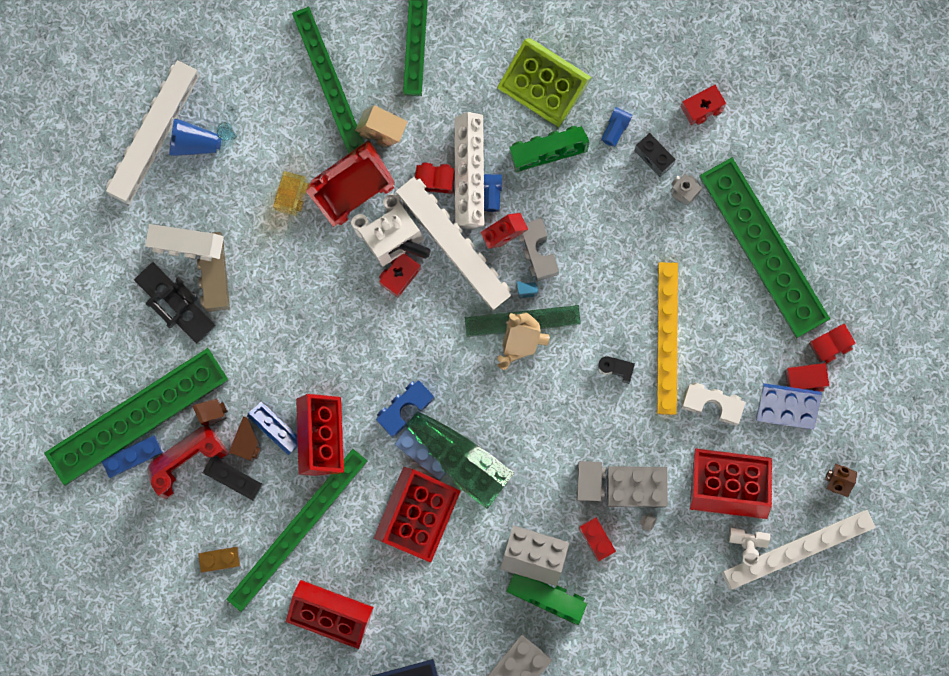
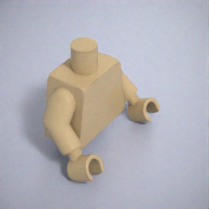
[497,313,549,370]

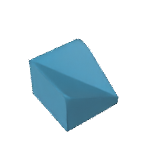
[517,281,538,299]

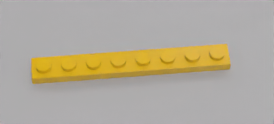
[657,262,678,415]

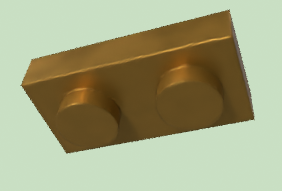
[198,547,240,573]

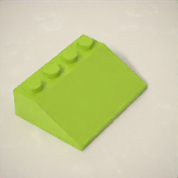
[497,38,592,127]

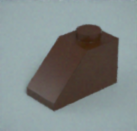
[192,399,228,427]
[229,416,261,462]

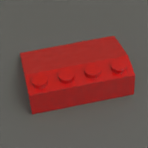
[690,448,772,519]
[373,466,461,563]

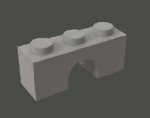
[518,218,559,282]

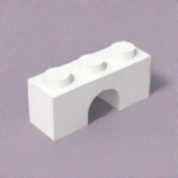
[681,383,746,426]

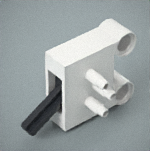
[351,194,431,267]

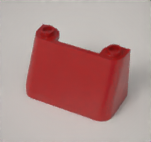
[306,141,395,227]
[147,426,230,499]

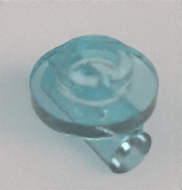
[217,122,237,141]

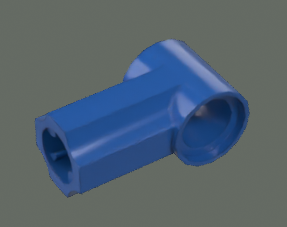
[601,107,633,147]
[484,174,502,212]

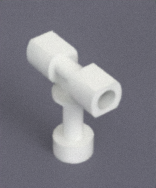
[729,528,770,566]

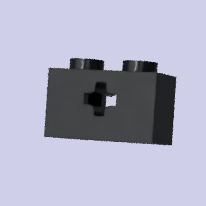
[634,133,676,177]

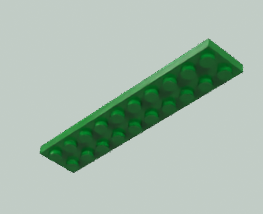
[699,157,830,339]
[44,348,229,486]

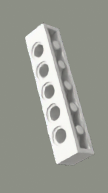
[454,112,484,230]

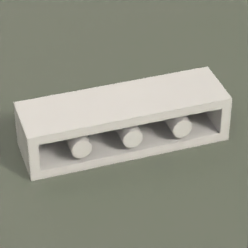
[145,224,224,261]

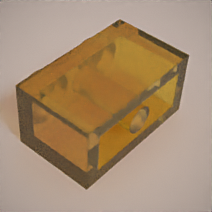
[273,171,309,216]

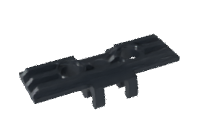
[134,262,216,344]

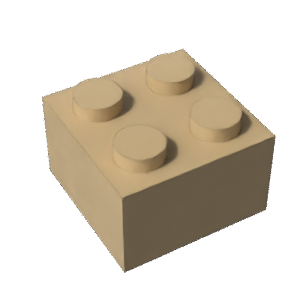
[355,105,408,148]

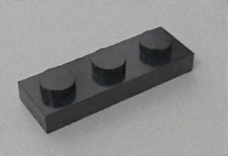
[202,457,263,501]

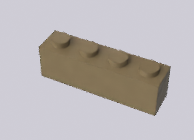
[197,232,230,312]

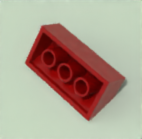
[296,394,344,476]
[286,580,374,649]

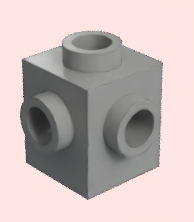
[670,174,702,206]

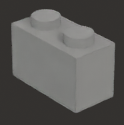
[576,461,606,502]

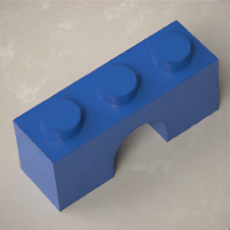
[376,380,435,438]

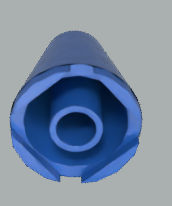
[169,119,221,156]

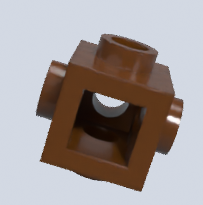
[825,463,857,497]

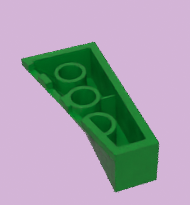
[509,126,590,172]
[506,573,588,625]

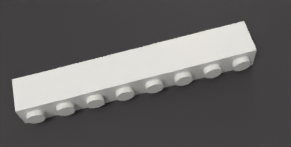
[106,60,200,205]
[396,177,511,311]
[721,510,876,590]

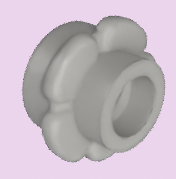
[640,513,657,532]

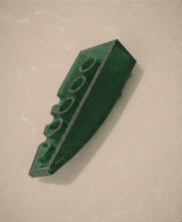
[406,411,515,509]

